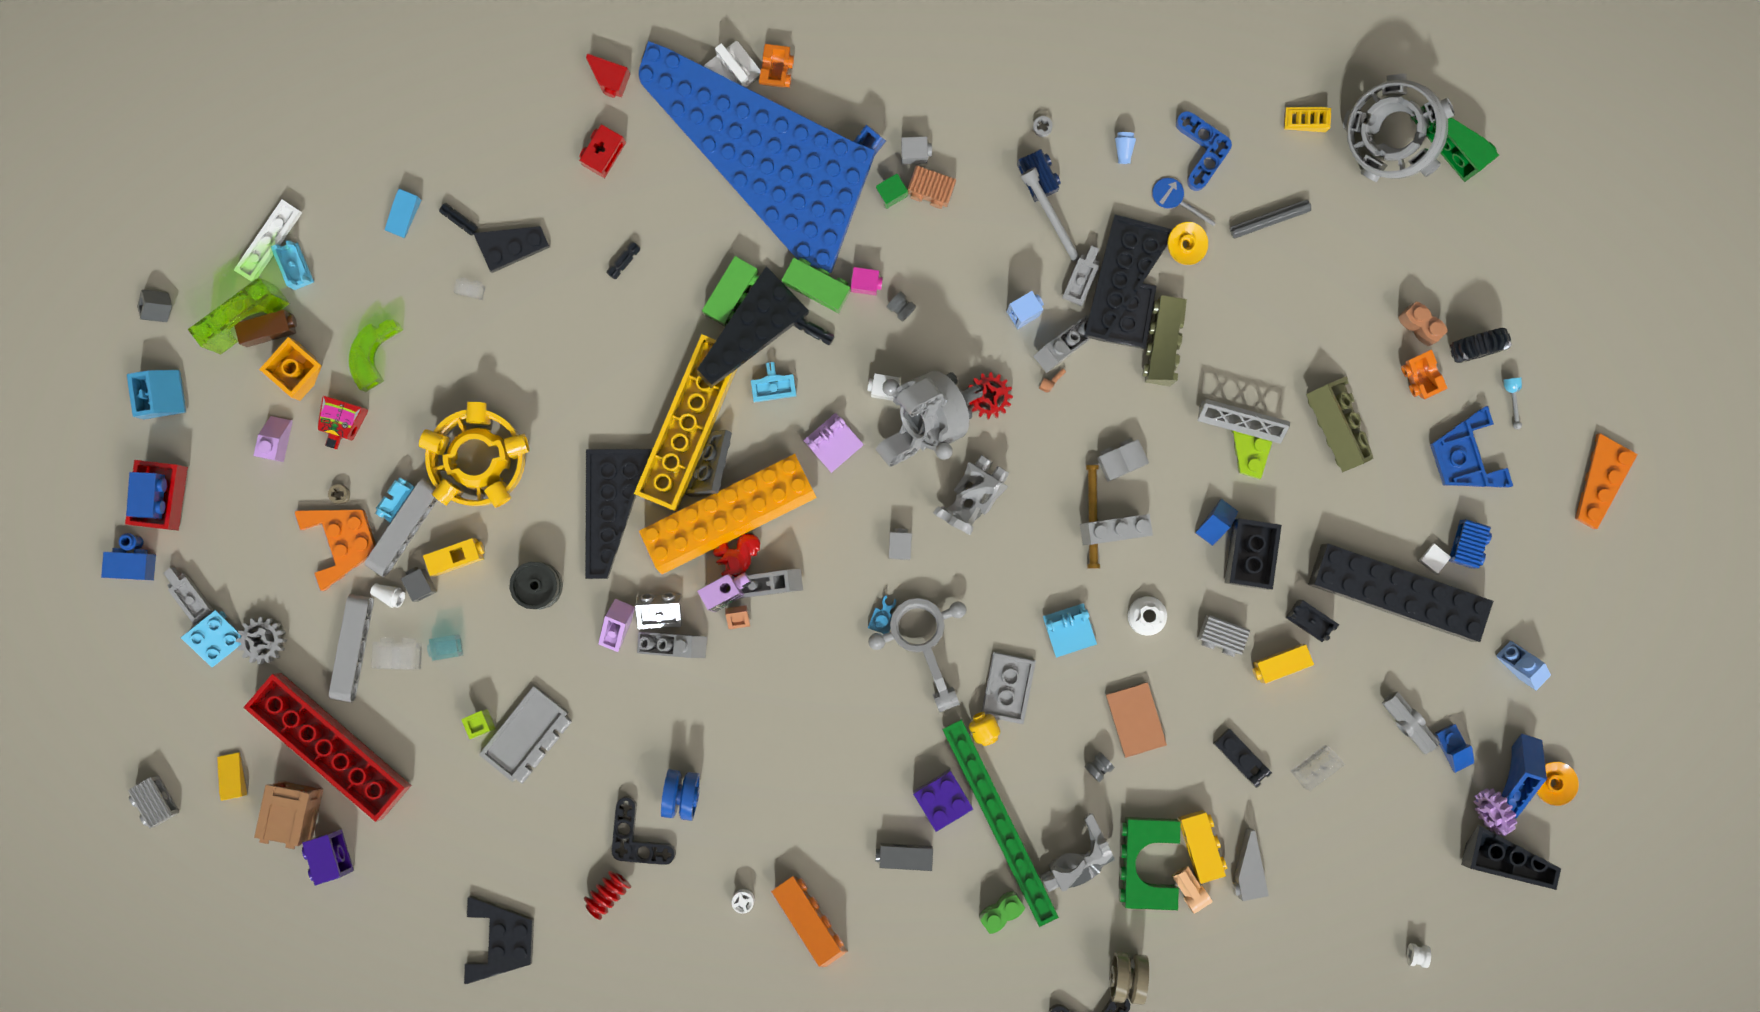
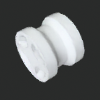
[732,889,755,914]
[1406,943,1431,968]

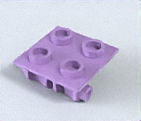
[803,413,863,473]

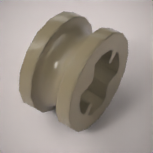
[328,484,350,505]

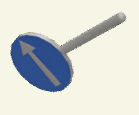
[1152,178,1215,226]

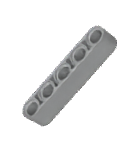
[365,477,438,577]
[329,594,374,702]

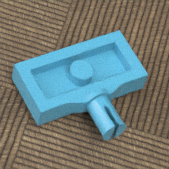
[751,362,797,403]

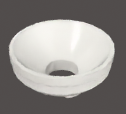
[1127,596,1167,636]

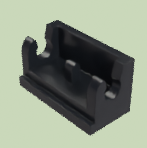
[1286,600,1339,642]

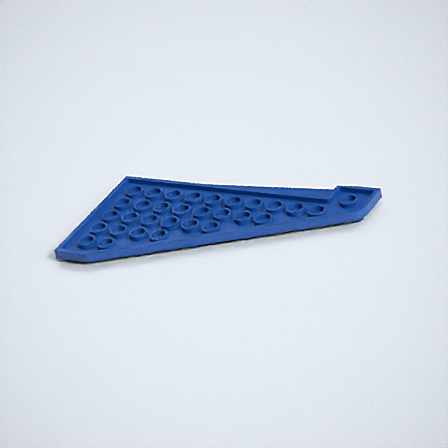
[639,41,876,273]

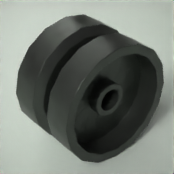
[509,562,563,609]

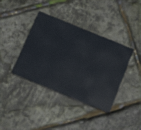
[1105,283,1157,349]

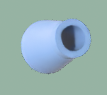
[1115,132,1136,164]

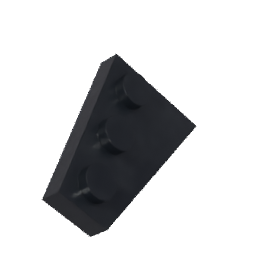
[473,226,550,273]

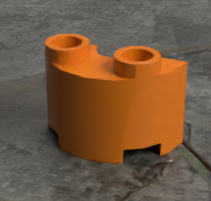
[759,44,794,88]
[1401,349,1448,399]

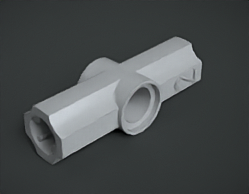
[1382,692,1440,754]

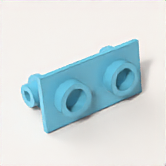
[375,477,415,523]

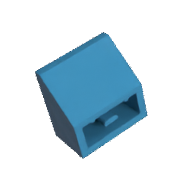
[127,370,186,420]

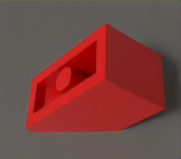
[586,54,631,98]

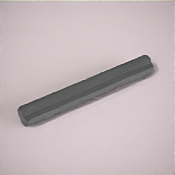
[1230,200,1312,238]

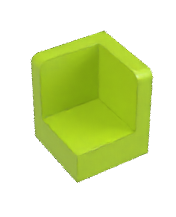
[461,709,496,739]

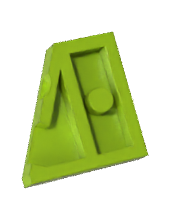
[1231,430,1272,479]

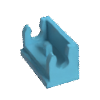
[271,241,314,290]

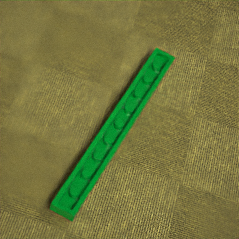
[942,719,1059,927]

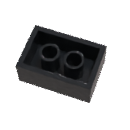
[1224,518,1282,590]

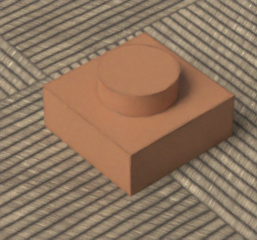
[725,605,750,629]

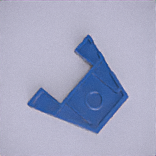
[1430,406,1513,488]

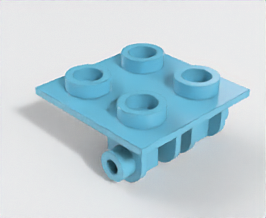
[1042,603,1097,658]
[181,610,242,667]

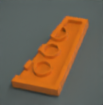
[1575,433,1638,529]

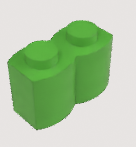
[979,891,1025,934]

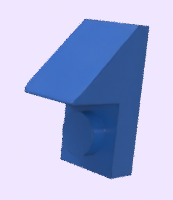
[1434,724,1474,773]

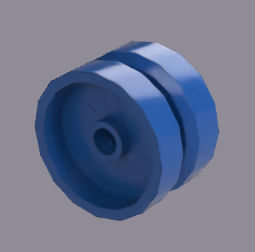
[661,769,700,821]

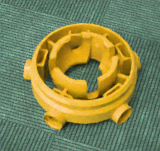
[419,402,530,508]

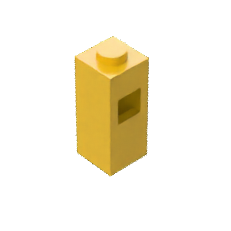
[423,538,485,577]
[1252,644,1314,684]

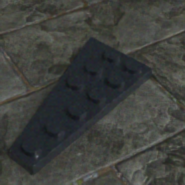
[1084,214,1172,342]
[697,266,809,388]
[585,449,652,579]

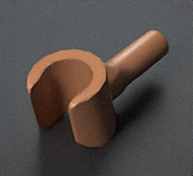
[1039,368,1066,393]

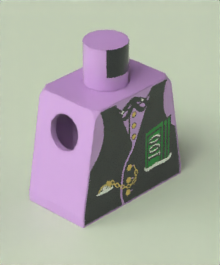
[697,572,751,612]

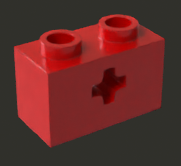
[579,124,626,179]

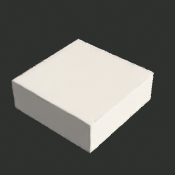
[1419,544,1451,574]

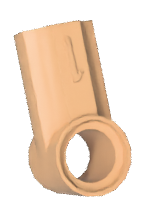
[1172,866,1212,914]

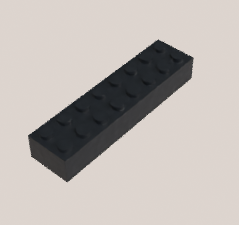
[1308,544,1494,642]

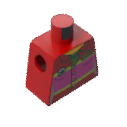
[318,396,368,450]

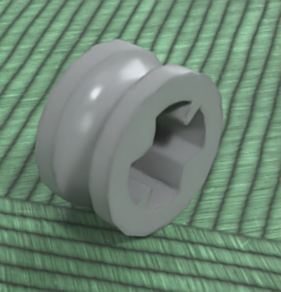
[1033,116,1053,137]

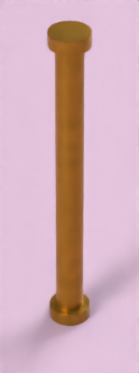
[1086,465,1100,569]

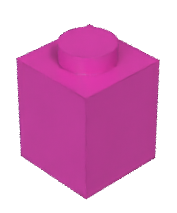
[851,267,883,296]

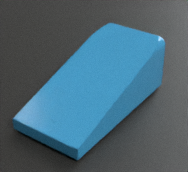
[385,189,422,239]

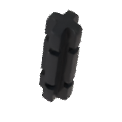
[439,203,478,236]
[606,242,640,279]
[794,318,834,345]

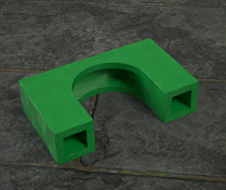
[1119,817,1181,911]

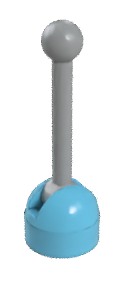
[1503,377,1522,430]

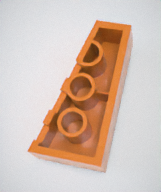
[771,876,848,967]

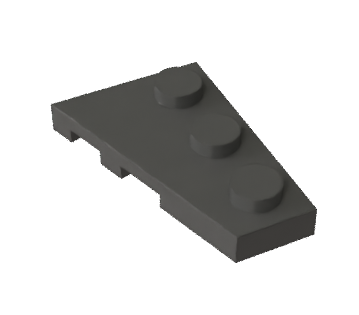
[685,430,732,497]

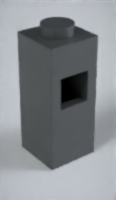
[875,843,933,871]

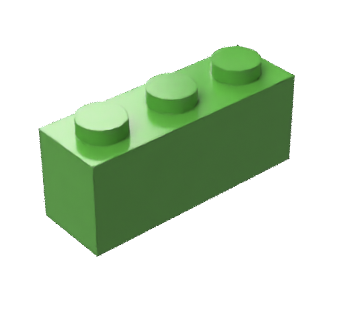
[702,256,759,327]
[782,258,851,314]

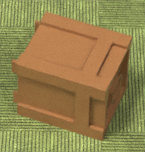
[254,781,323,849]

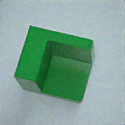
[876,174,908,209]

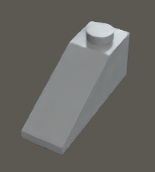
[735,569,803,598]
[1232,828,1269,901]

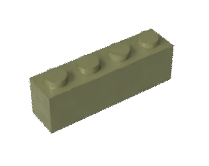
[1142,295,1187,387]
[1306,376,1374,473]

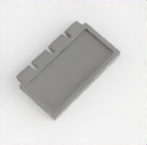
[479,686,572,784]

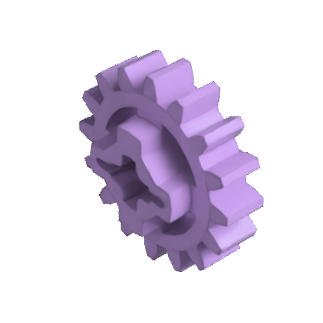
[1474,788,1517,836]

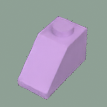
[253,416,293,462]
[598,599,635,652]

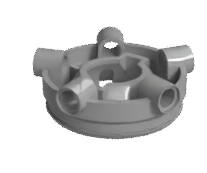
[1343,74,1455,182]

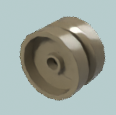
[1110,952,1149,1005]

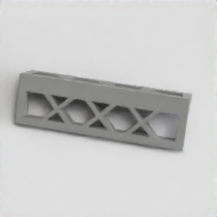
[1198,399,1290,444]

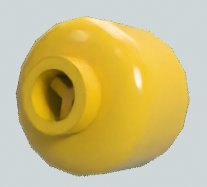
[969,712,1000,746]

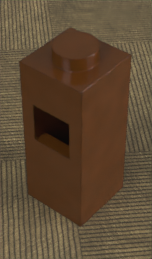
[234,310,297,347]

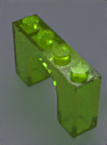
[188,277,290,355]

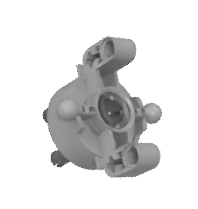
[876,371,983,467]

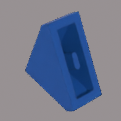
[1195,499,1238,546]

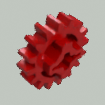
[968,372,1013,420]

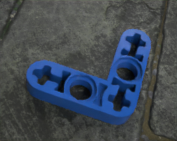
[1176,111,1232,191]

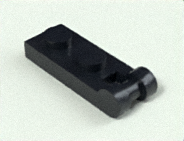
[1213,728,1272,788]

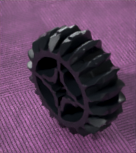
[1450,328,1512,363]

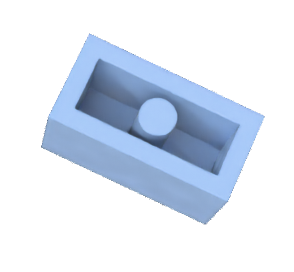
[1006,291,1044,330]

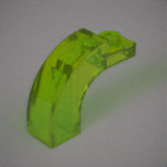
[349,319,403,392]

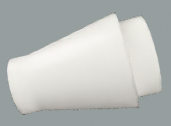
[370,583,405,608]

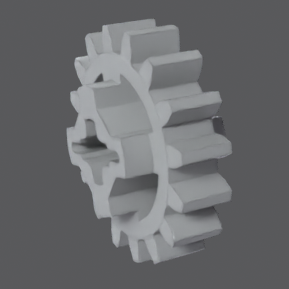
[236,617,287,664]

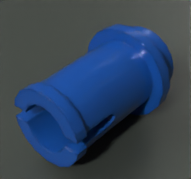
[119,533,144,550]

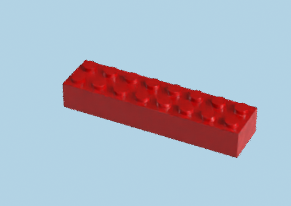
[243,673,412,822]

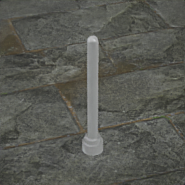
[1020,167,1079,262]

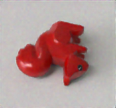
[713,533,761,577]

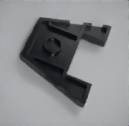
[464,896,534,984]

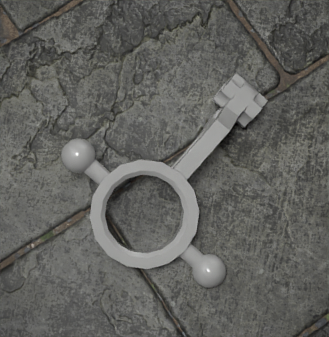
[868,598,967,712]

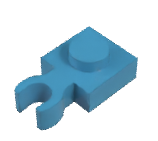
[868,596,897,634]

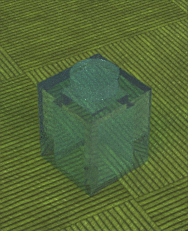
[427,635,463,661]

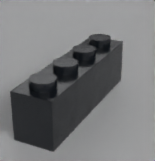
[1461,825,1561,890]

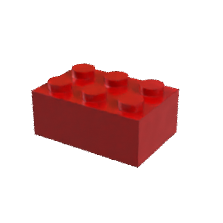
[125,460,188,531]

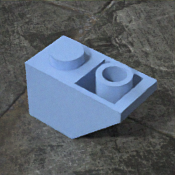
[1496,641,1551,691]

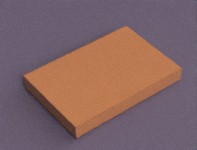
[1106,682,1167,758]

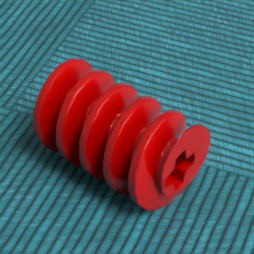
[583,871,631,920]

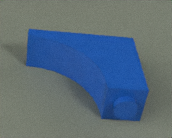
[1501,733,1547,819]

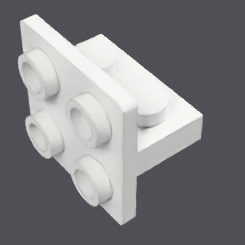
[704,41,761,88]

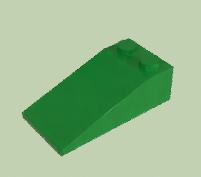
[1410,102,1500,182]

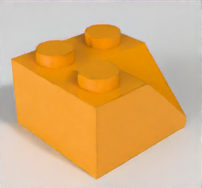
[259,337,322,401]

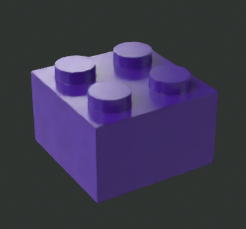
[913,769,973,832]
[302,829,354,886]

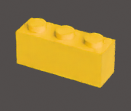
[1177,810,1227,884]

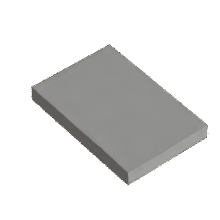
[981,652,1036,725]

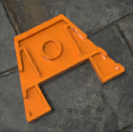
[295,510,376,591]

